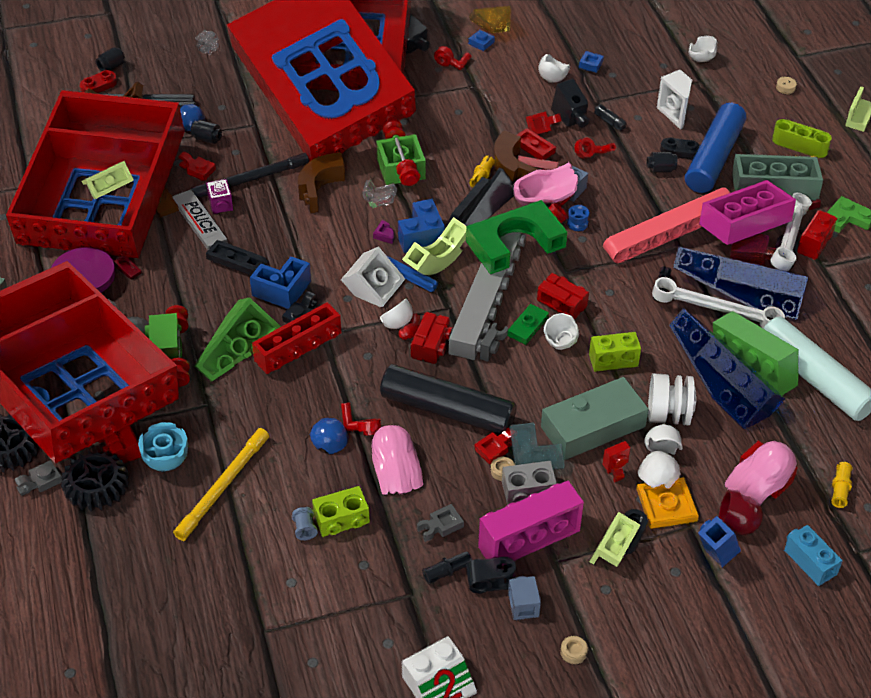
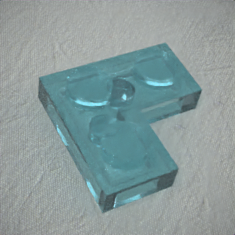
[510,423,565,470]

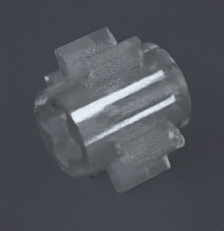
[195,30,220,54]

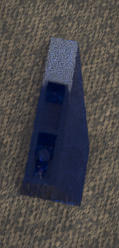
[673,247,808,320]
[669,308,785,429]

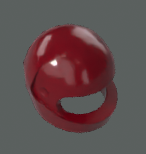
[718,489,763,535]

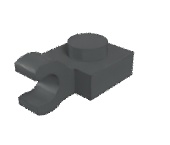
[480,323,508,362]
[14,460,62,495]

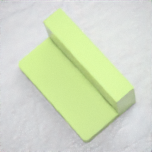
[845,86,871,132]
[81,161,134,199]
[589,512,640,567]

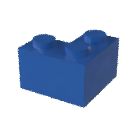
[398,199,445,253]
[250,256,311,309]

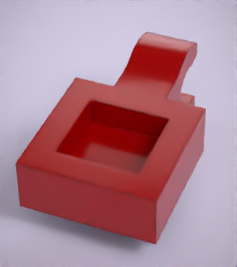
[526,111,562,135]
[178,152,216,181]
[474,428,516,465]
[602,441,631,482]

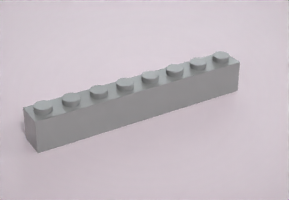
[449,232,527,360]

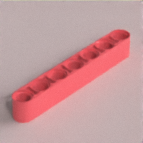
[603,187,731,263]

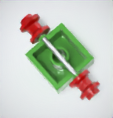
[377,119,426,186]
[145,305,190,387]

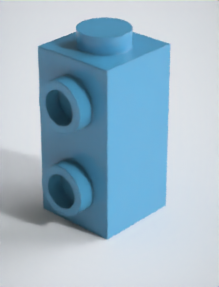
[784,525,843,586]

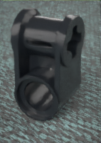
[466,556,516,594]

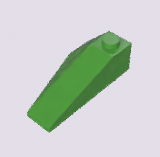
[194,297,281,381]

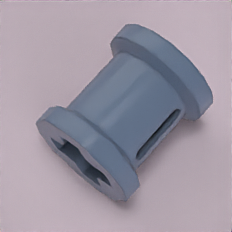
[292,507,318,540]

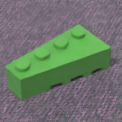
[713,311,799,398]

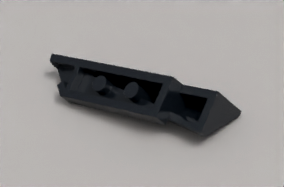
[449,168,514,226]

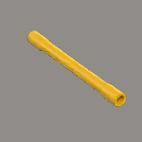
[173,428,269,541]

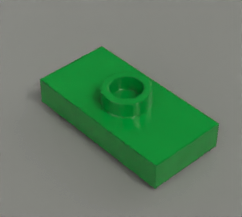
[508,304,549,345]

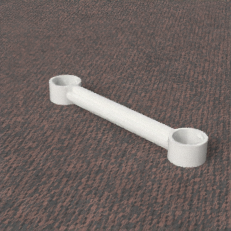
[771,193,812,271]
[652,277,785,328]

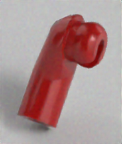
[398,313,421,340]

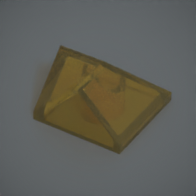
[469,6,511,33]

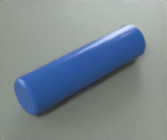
[684,103,747,193]

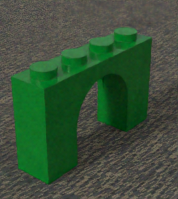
[466,200,567,275]

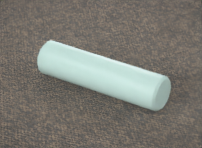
[763,316,871,421]

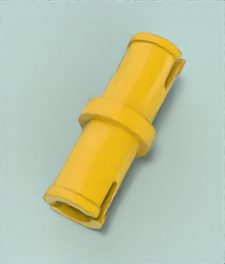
[469,156,495,188]
[831,462,853,508]

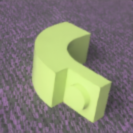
[402,217,466,275]

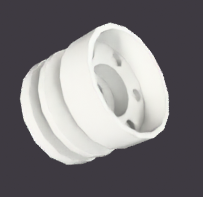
[648,373,696,425]

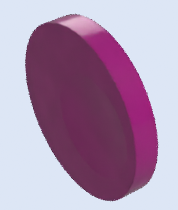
[51,248,115,293]

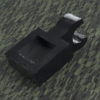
[282,291,317,323]

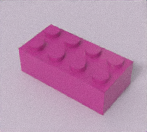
[699,180,796,245]
[478,481,584,566]

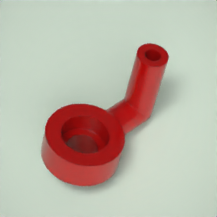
[434,46,472,70]
[574,138,616,159]
[548,193,575,223]
[341,402,382,435]

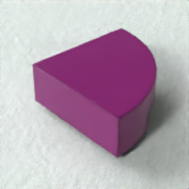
[373,220,394,244]

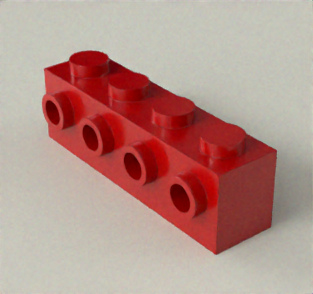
[252,302,341,374]

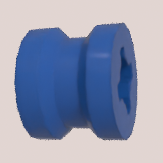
[567,205,589,231]

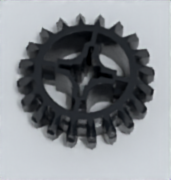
[0,413,40,473]
[61,449,129,512]

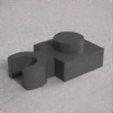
[417,504,464,541]

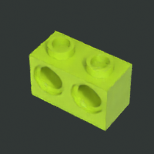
[589,332,641,372]
[312,486,370,537]

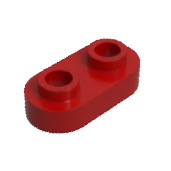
[80,70,117,93]

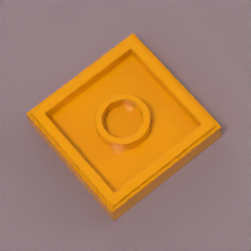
[636,477,699,529]

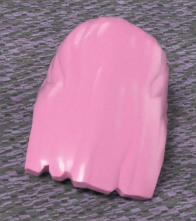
[513,163,578,206]
[372,425,423,495]
[725,441,797,505]

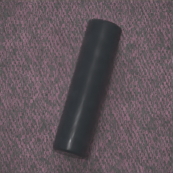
[380,364,517,434]

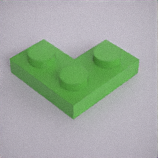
[827,196,871,233]

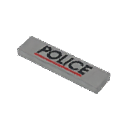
[172,190,228,250]

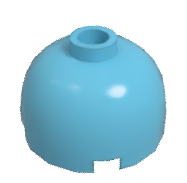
[138,422,188,471]

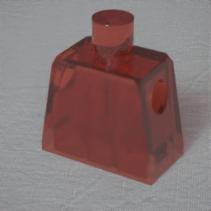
[729,233,777,270]

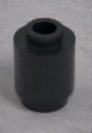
[95,47,125,72]
[191,120,222,144]
[646,152,677,173]

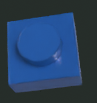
[469,30,495,51]
[579,51,603,73]

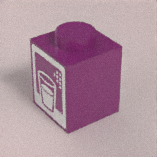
[206,179,233,214]

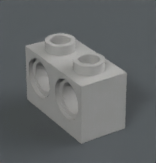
[502,461,557,505]

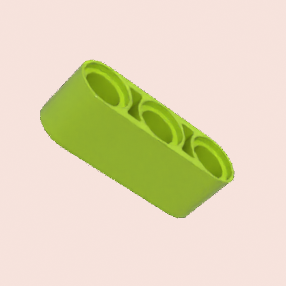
[772,119,832,158]

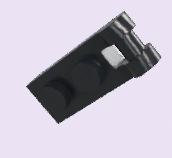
[206,240,269,277]

